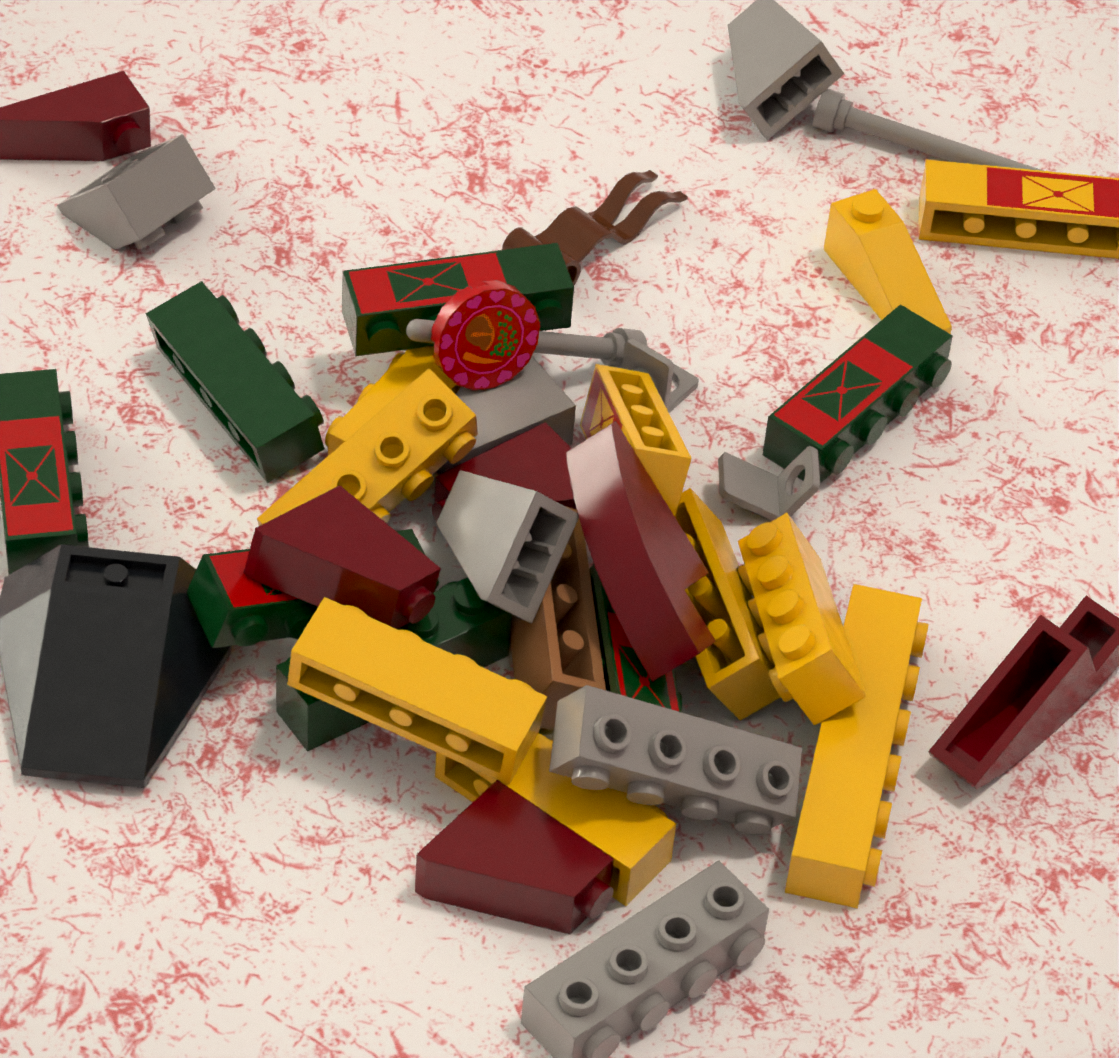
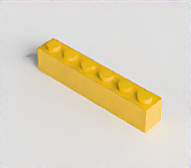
[785,584,929,909]

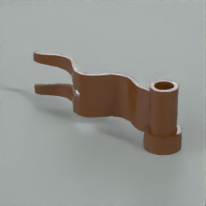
[502,170,688,285]

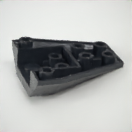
[0,544,232,788]

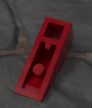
[0,71,151,161]

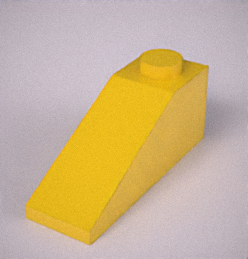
[823,189,952,334]

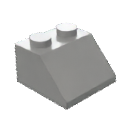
[57,134,216,250]

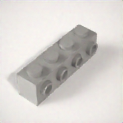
[549,685,802,835]
[521,860,769,1058]

